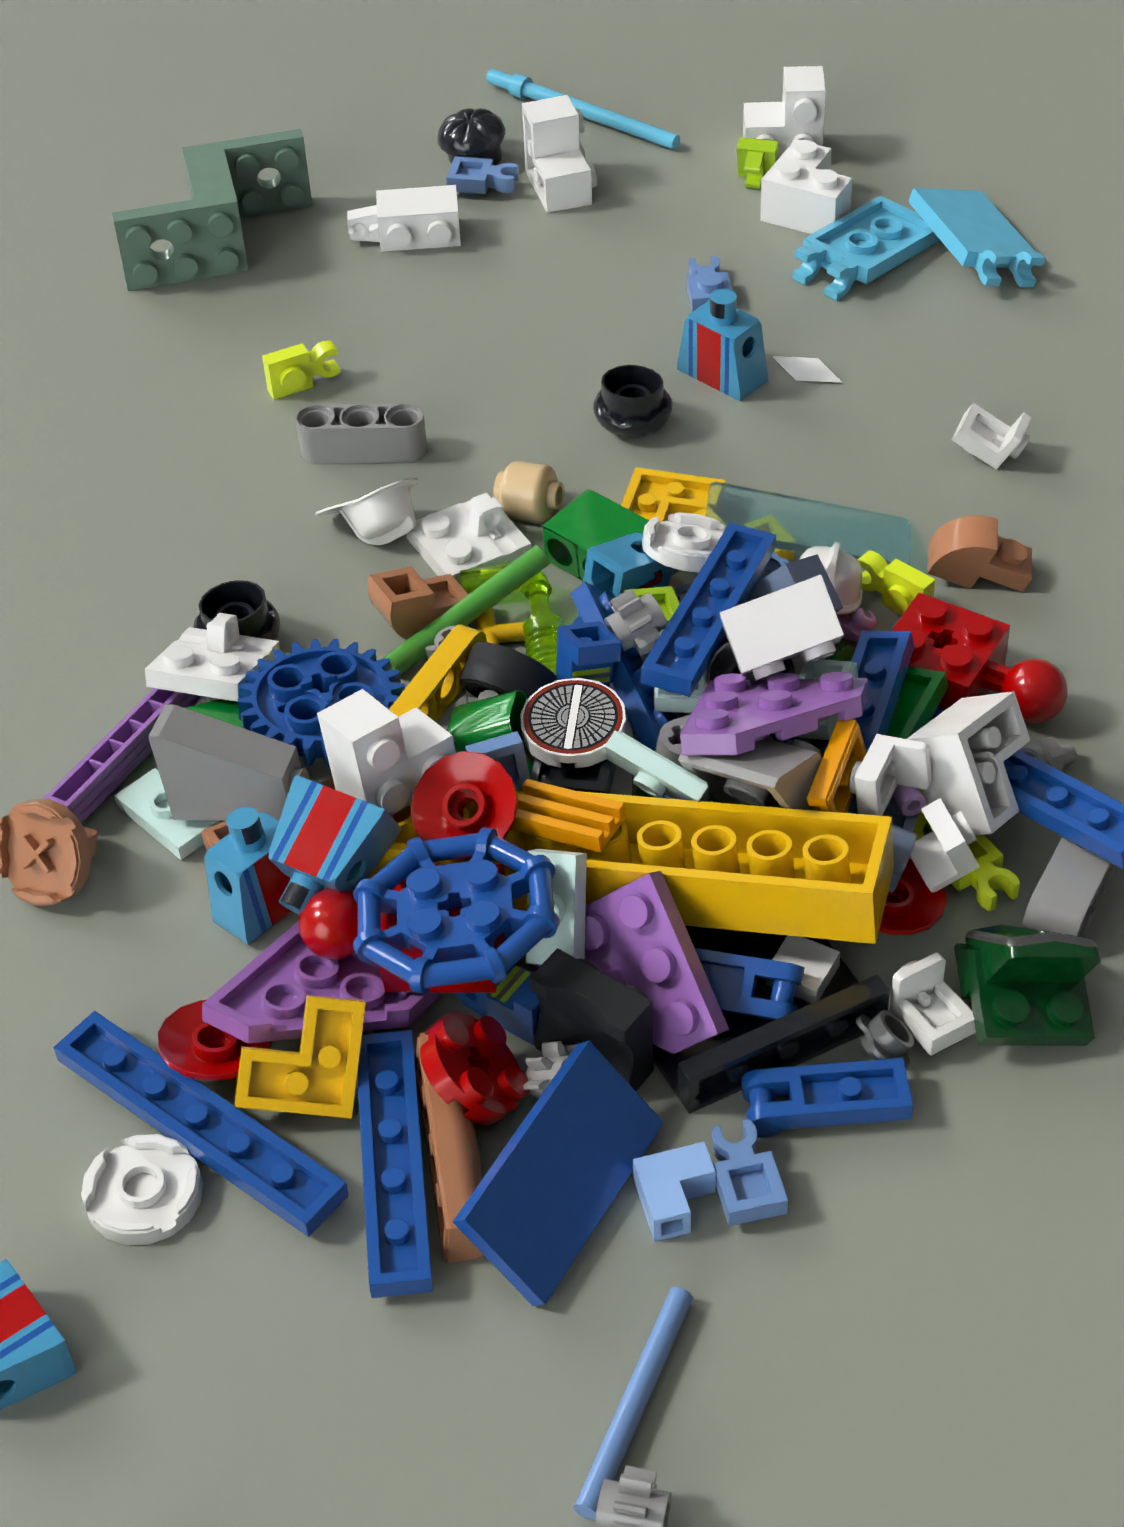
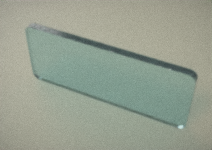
[705,482,911,566]

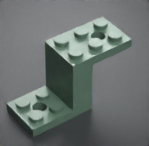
[112,129,313,291]

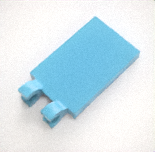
[908,188,1046,287]
[792,196,941,301]

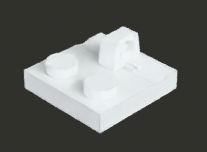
[406,493,532,586]
[145,613,280,702]

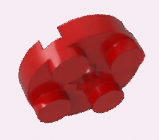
[420,1012,530,1125]

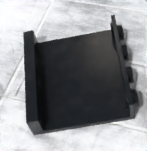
[653,926,890,1114]

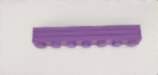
[43,688,201,824]

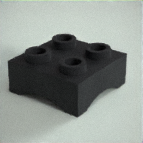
[529,948,654,1091]

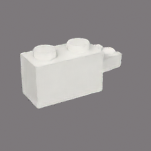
[347,185,461,252]

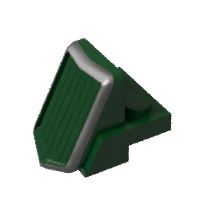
[954,925,1101,1046]

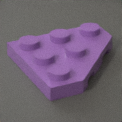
[680,672,868,755]
[533,871,729,1054]
[202,921,440,1044]

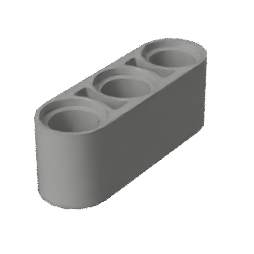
[295,403,428,464]
[1022,836,1118,937]

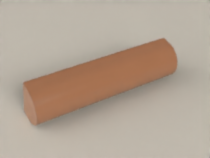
[415,1033,483,1264]

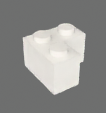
[743,66,826,158]
[522,95,597,213]
[760,139,852,234]
[720,575,844,681]
[317,689,456,816]
[907,691,1030,835]

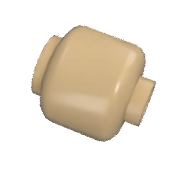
[493,461,565,523]

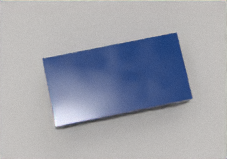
[453,1040,664,1306]

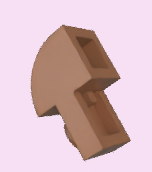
[927,515,1032,593]
[368,566,468,640]

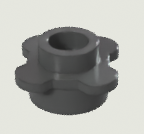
[856,1010,914,1067]

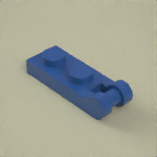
[695,948,805,1021]
[741,1058,913,1138]

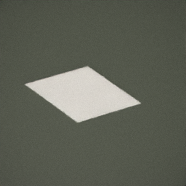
[772,356,843,383]

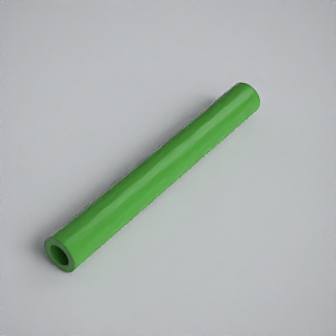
[383,545,550,675]

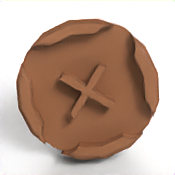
[0,799,97,906]

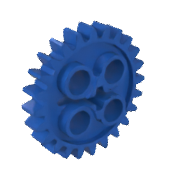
[237,639,405,768]

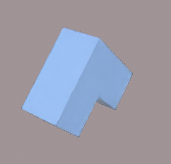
[633,1141,716,1242]

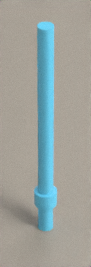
[486,68,680,150]

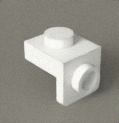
[952,403,1032,470]
[850,734,932,816]
[910,798,980,892]
[889,952,976,1056]

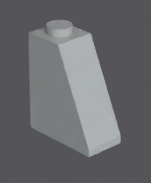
[148,705,310,821]

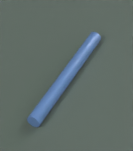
[573,1287,693,1520]

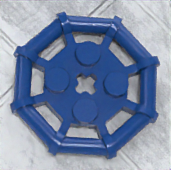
[353,827,560,994]

